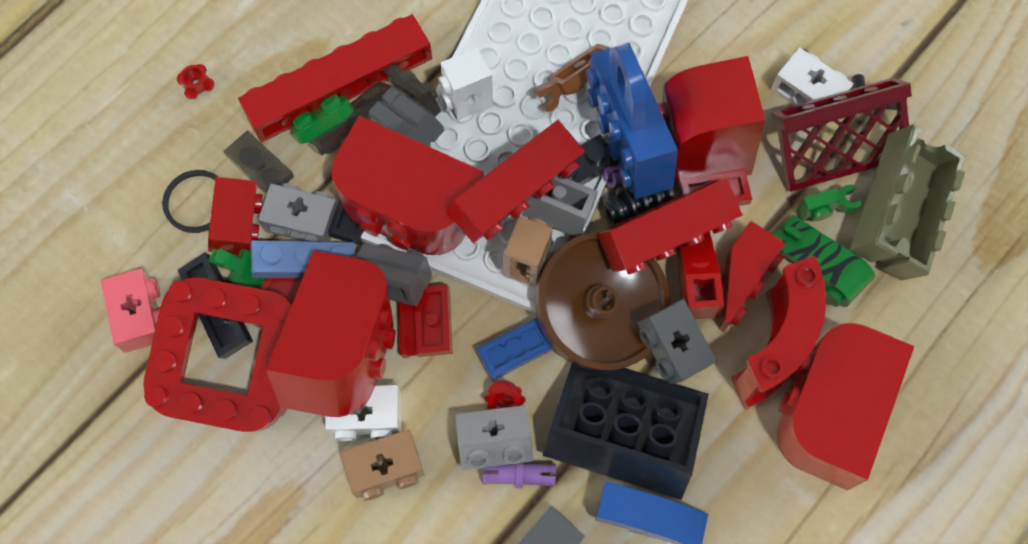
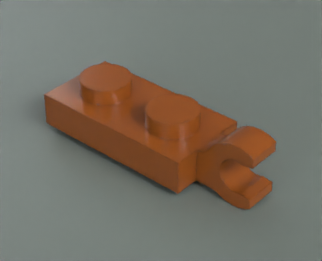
[533,44,611,112]

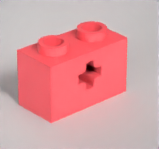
[100,268,160,353]

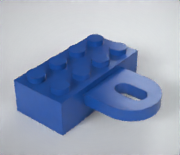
[586,43,678,199]

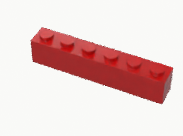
[238,14,433,143]

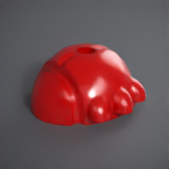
[483,380,526,410]

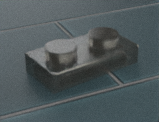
[384,63,442,117]
[223,130,294,195]

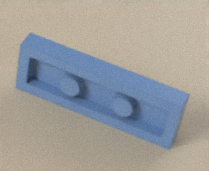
[250,240,356,278]

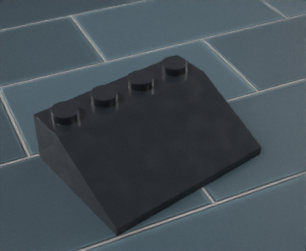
[543,363,709,500]

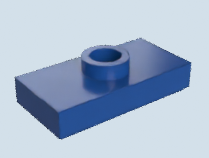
[476,318,554,381]

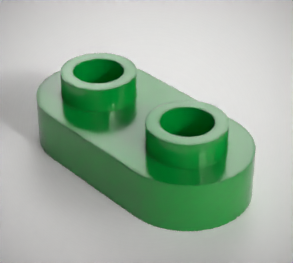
[291,95,353,144]

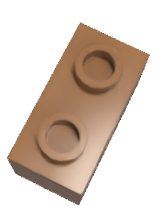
[504,216,553,288]
[340,429,425,501]

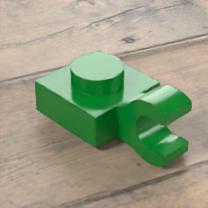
[797,185,863,222]
[208,249,266,289]

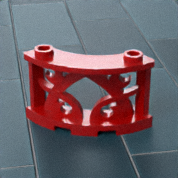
[731,256,826,410]

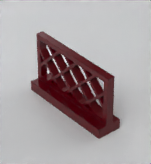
[771,78,912,192]

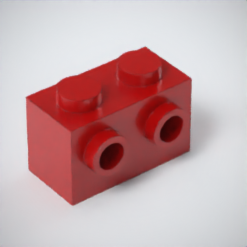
[208,177,263,255]

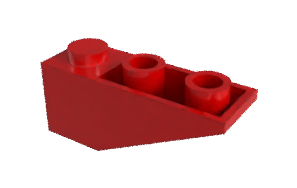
[719,221,785,332]
[676,231,724,319]

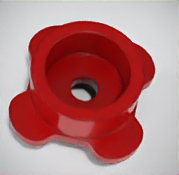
[177,64,215,99]

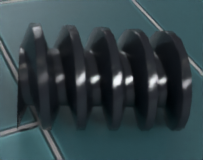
[603,187,676,227]

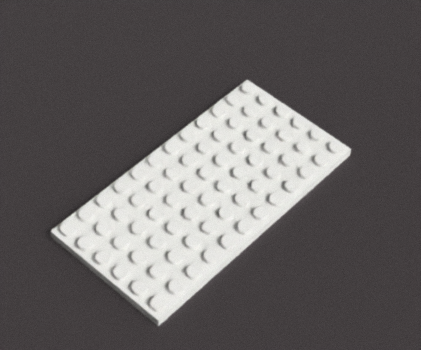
[361,0,689,314]

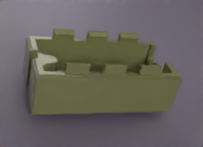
[850,124,966,281]

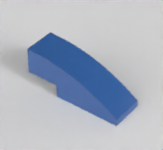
[595,481,708,544]

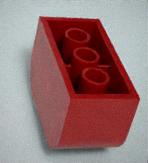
[657,56,765,183]
[331,115,484,255]
[266,251,396,417]
[777,323,915,491]

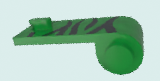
[773,215,875,307]

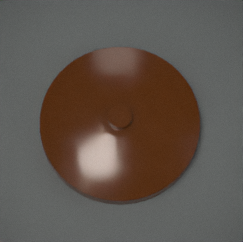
[535,232,671,371]

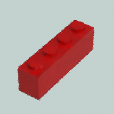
[446,119,586,244]
[597,177,743,275]

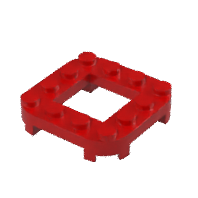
[143,278,293,432]

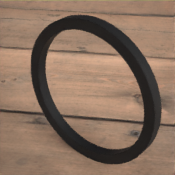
[162,170,219,233]

